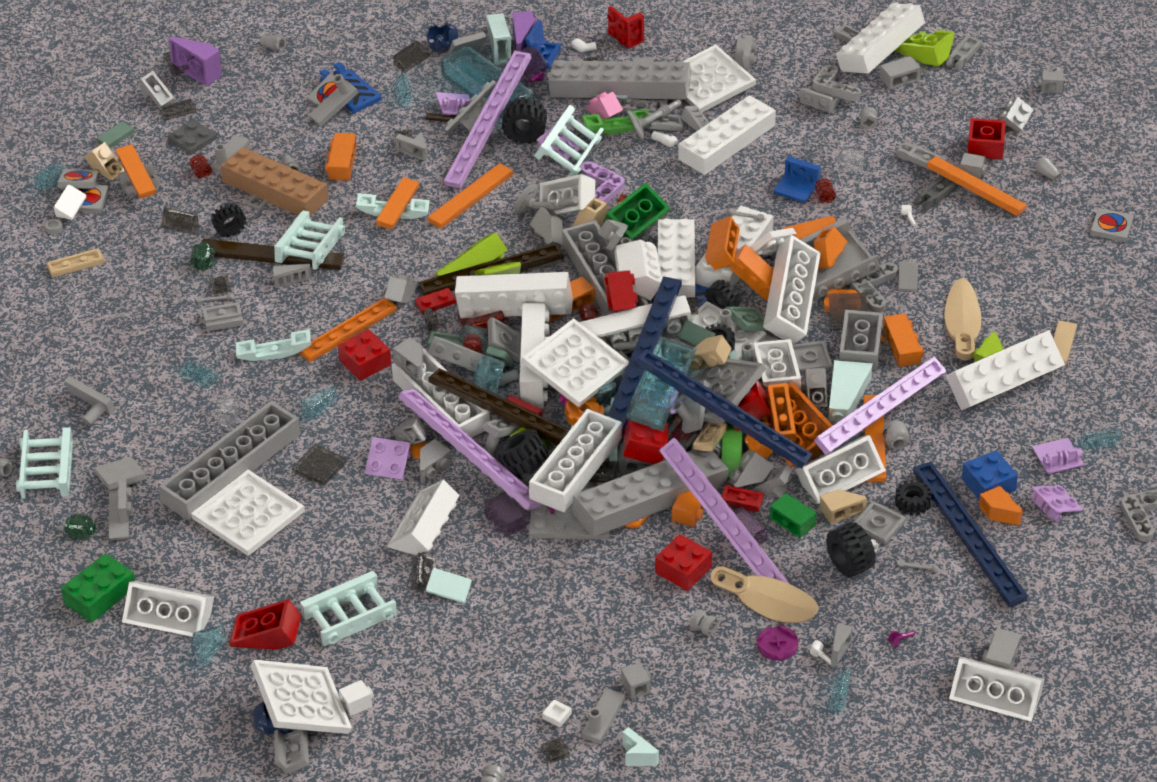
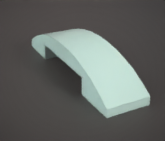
[356,193,430,219]
[236,329,311,361]

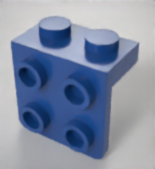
[525,20,561,69]
[774,156,821,203]

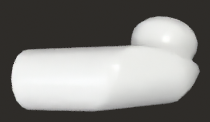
[571,38,597,53]
[651,132,678,147]

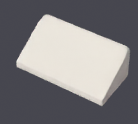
[54,185,86,220]

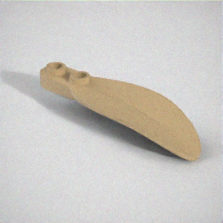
[944,278,981,361]
[711,566,819,623]

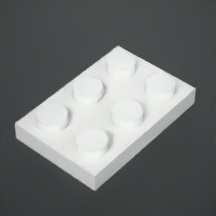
[750,228,797,258]

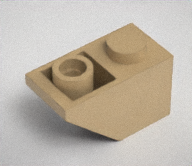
[84,142,125,180]
[572,197,607,227]
[684,335,731,371]

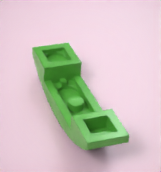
[582,109,649,134]
[721,421,743,479]

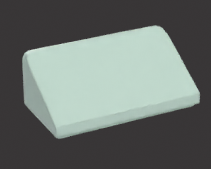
[425,568,472,603]

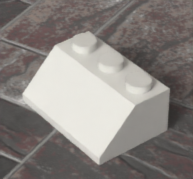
[539,174,595,215]
[753,339,801,391]

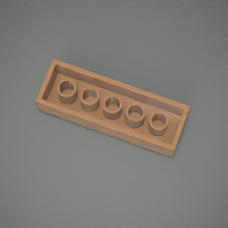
[221,147,328,216]

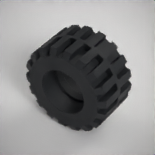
[502,97,547,144]
[494,429,548,477]
[826,521,876,578]

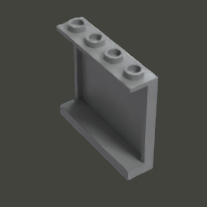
[800,218,880,300]

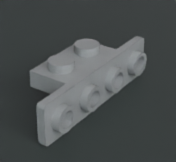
[734,35,756,74]
[445,80,496,135]
[428,336,505,379]
[109,480,132,541]

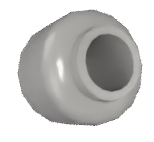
[882,420,910,449]

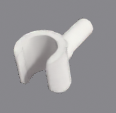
[901,205,916,226]
[810,640,831,665]

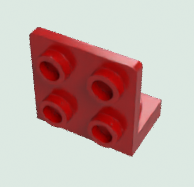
[607,6,644,49]

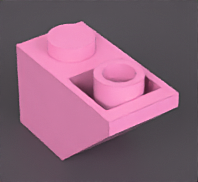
[585,91,623,119]

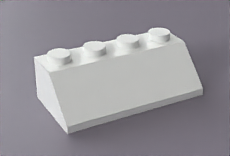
[614,240,662,301]
[795,435,886,504]
[387,479,459,555]
[122,581,214,638]
[949,657,1045,722]

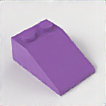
[512,11,537,53]
[169,37,222,86]

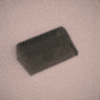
[393,41,430,72]
[161,207,199,235]
[410,552,436,590]

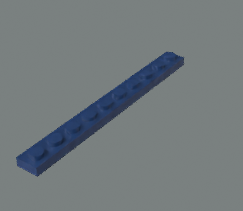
[607,276,682,436]
[635,349,812,469]
[913,461,1028,607]

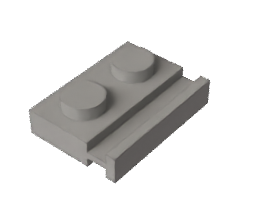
[202,302,244,331]

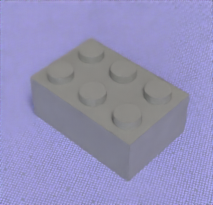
[839,310,883,370]

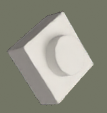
[542,700,572,727]

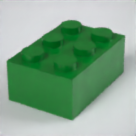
[603,183,670,242]
[61,553,135,623]

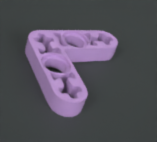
[580,161,625,203]

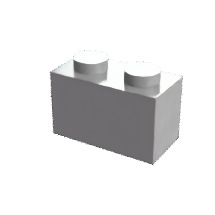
[880,56,921,89]
[982,628,1021,670]

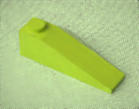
[895,30,955,67]
[433,232,508,277]

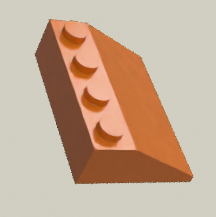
[763,381,833,468]

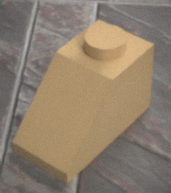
[819,489,867,524]

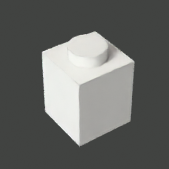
[339,680,374,716]

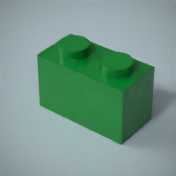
[770,493,816,538]

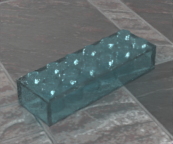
[441,45,534,119]
[626,336,697,431]

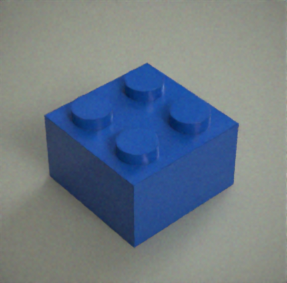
[961,450,1018,499]

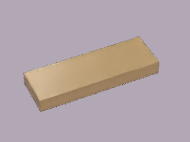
[46,248,105,278]
[1054,320,1077,366]
[693,422,727,452]

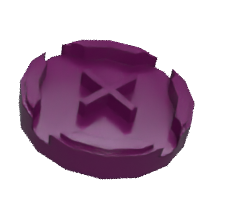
[757,626,798,661]

